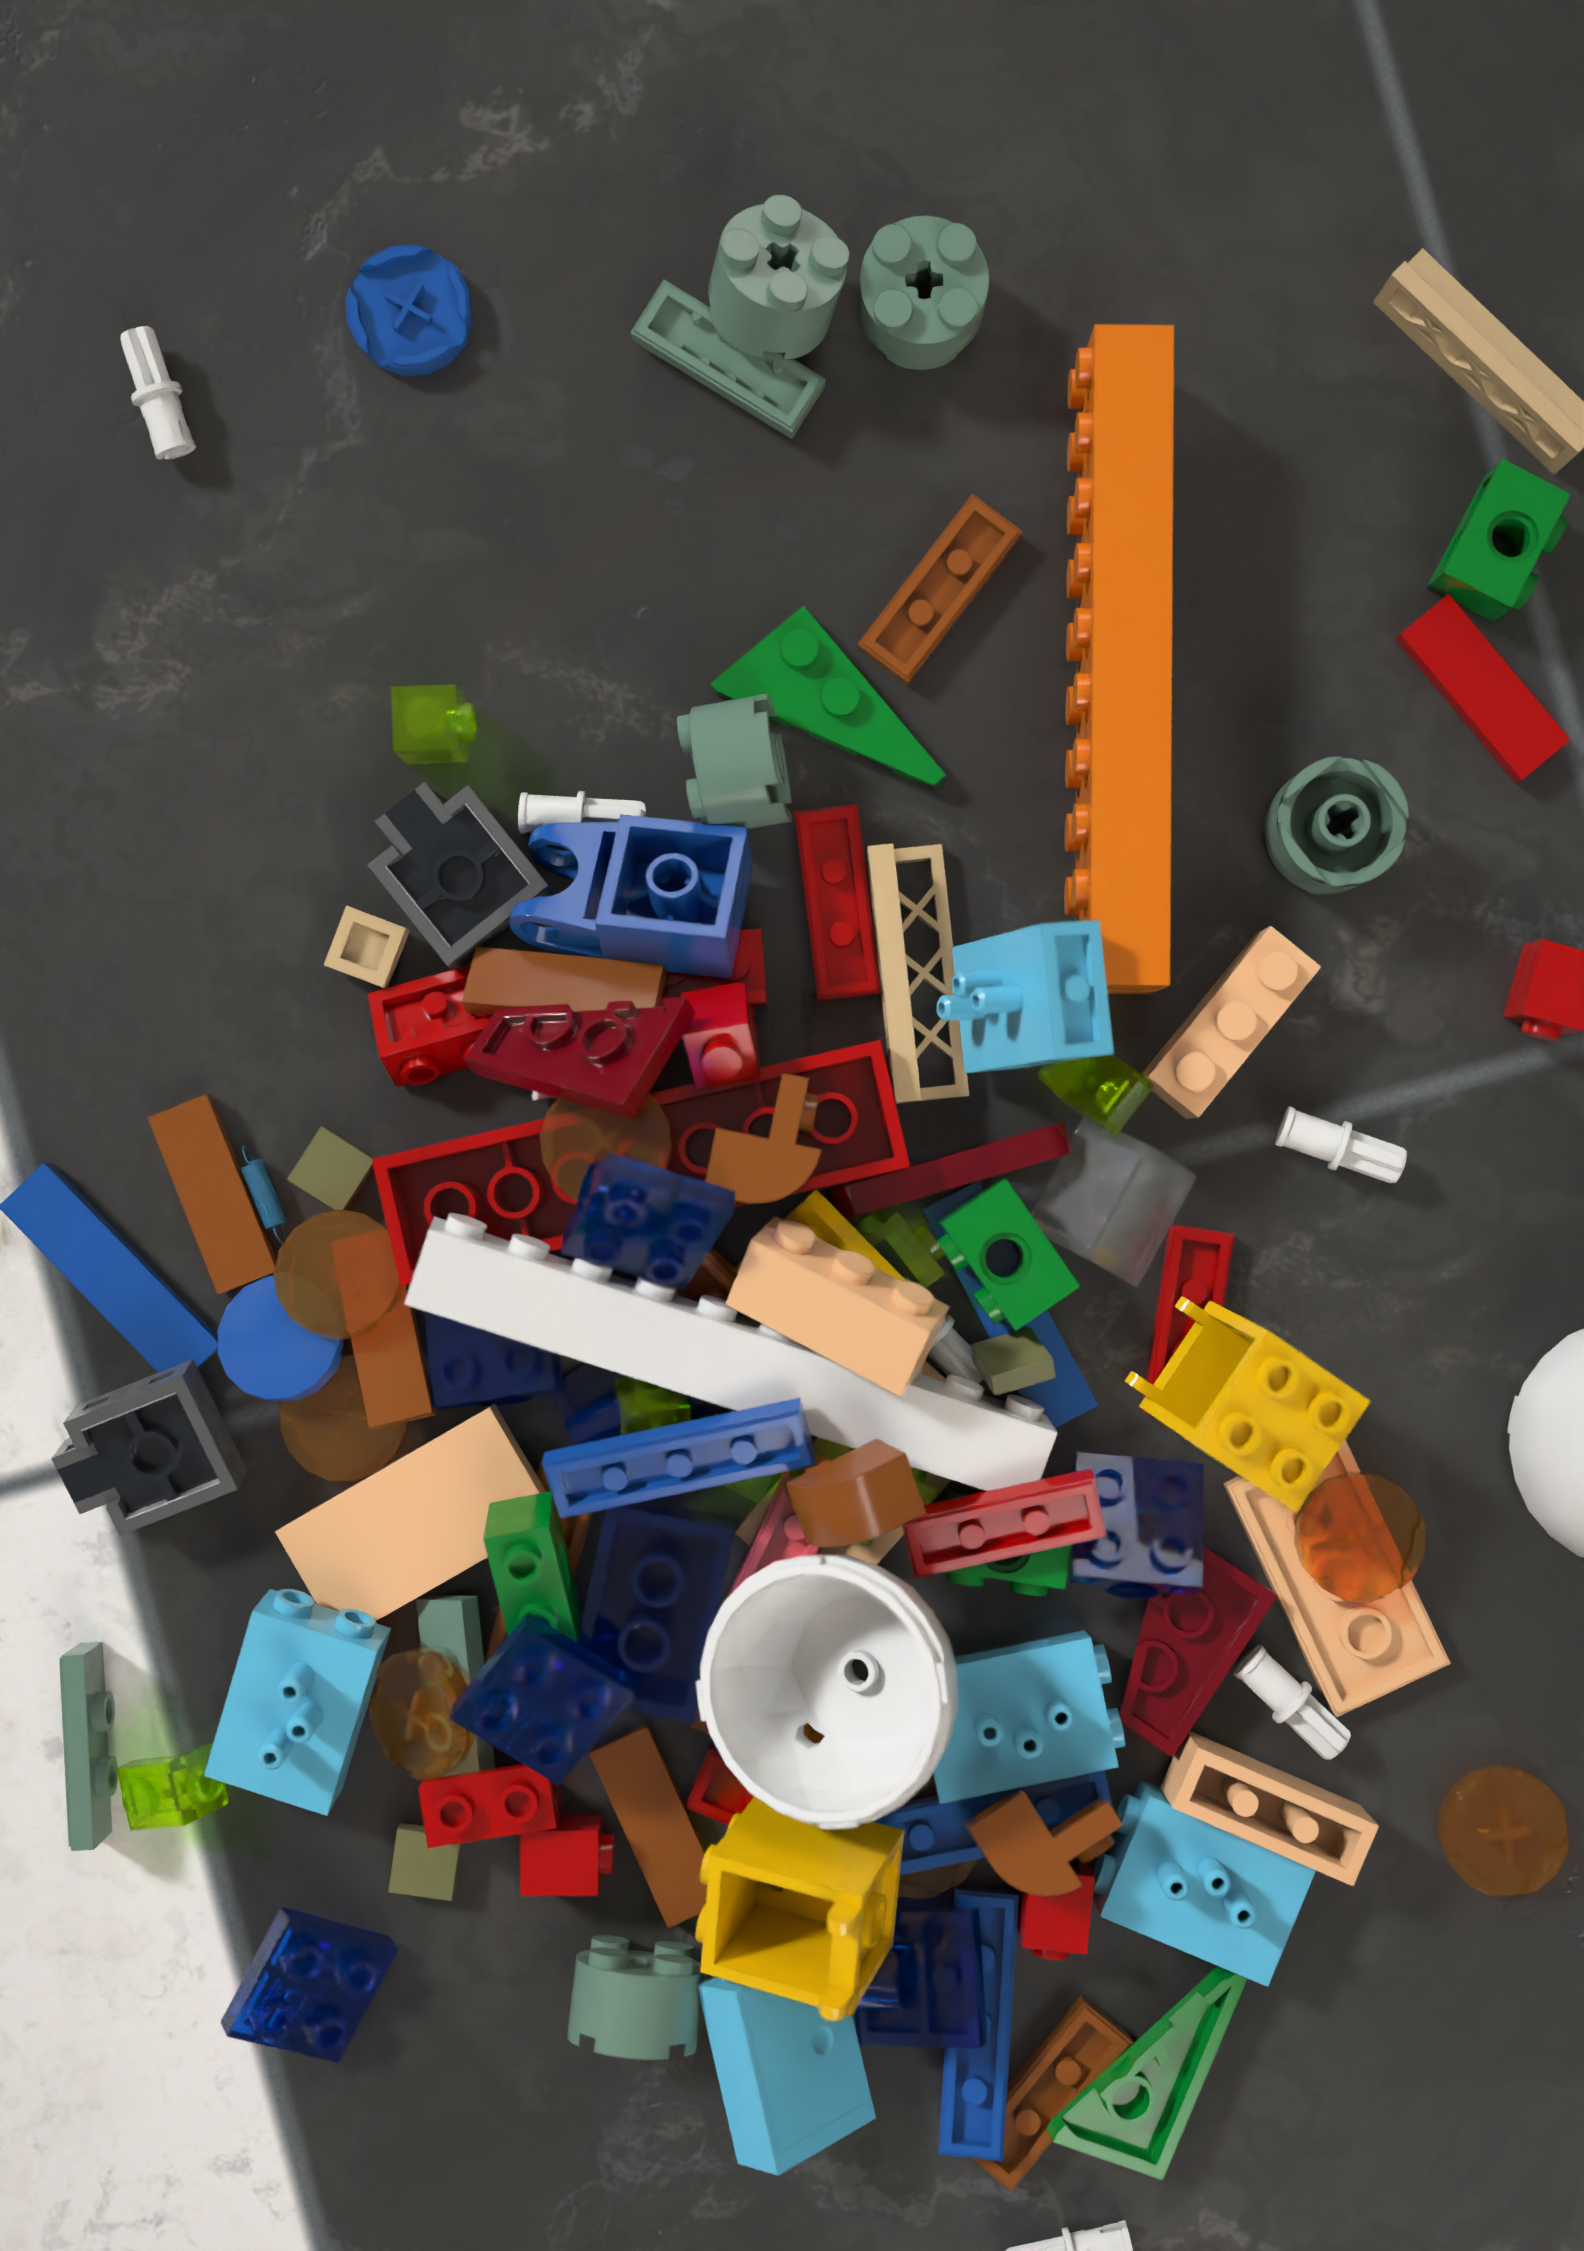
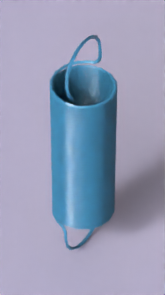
[240,1145,288,1244]

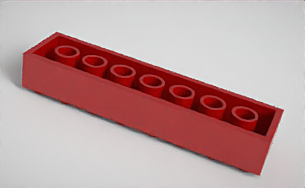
[371,1040,910,1286]

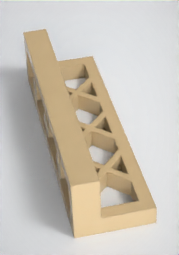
[1373,248,1584,475]
[866,843,969,1104]

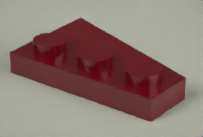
[464,997,696,1119]
[1119,1522,1278,1758]

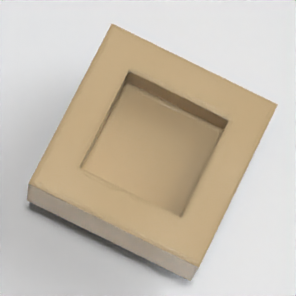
[324,906,410,988]

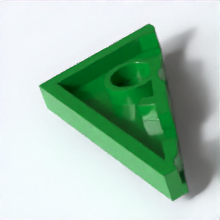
[710,605,946,787]
[1046,1966,1248,2180]

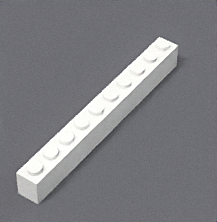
[404,1213,1058,1491]

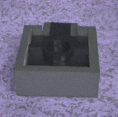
[367,782,553,969]
[51,1359,248,1536]

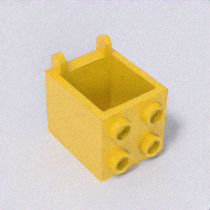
[1125,1296,1371,1513]
[696,1796,904,2021]

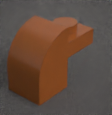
[703,1073,821,1203]
[784,1439,926,1547]
[963,1788,1123,1896]

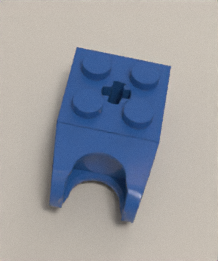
[509,814,753,979]

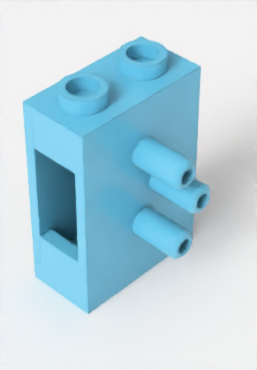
[937,920,1114,1074]
[204,1589,391,1816]
[933,1630,1125,1804]
[1092,1779,1316,1987]
[697,1976,876,2176]

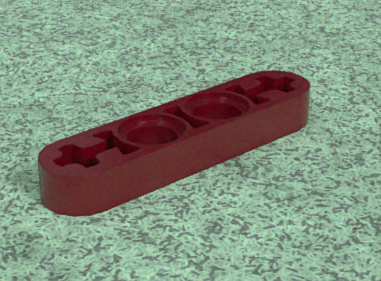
[827,1121,1074,1219]

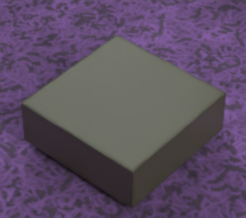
[287,1126,374,1214]
[970,1327,1055,1395]
[388,1823,462,1901]

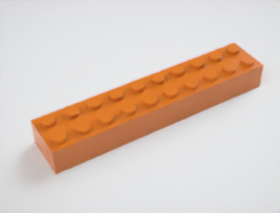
[1064,324,1174,995]

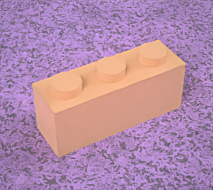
[1137,926,1321,1119]
[726,1216,950,1397]
[1160,1731,1379,1886]

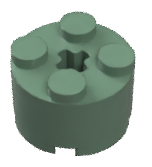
[708,195,850,359]
[858,216,989,370]
[677,693,792,829]
[1262,756,1409,895]
[567,1935,705,2060]

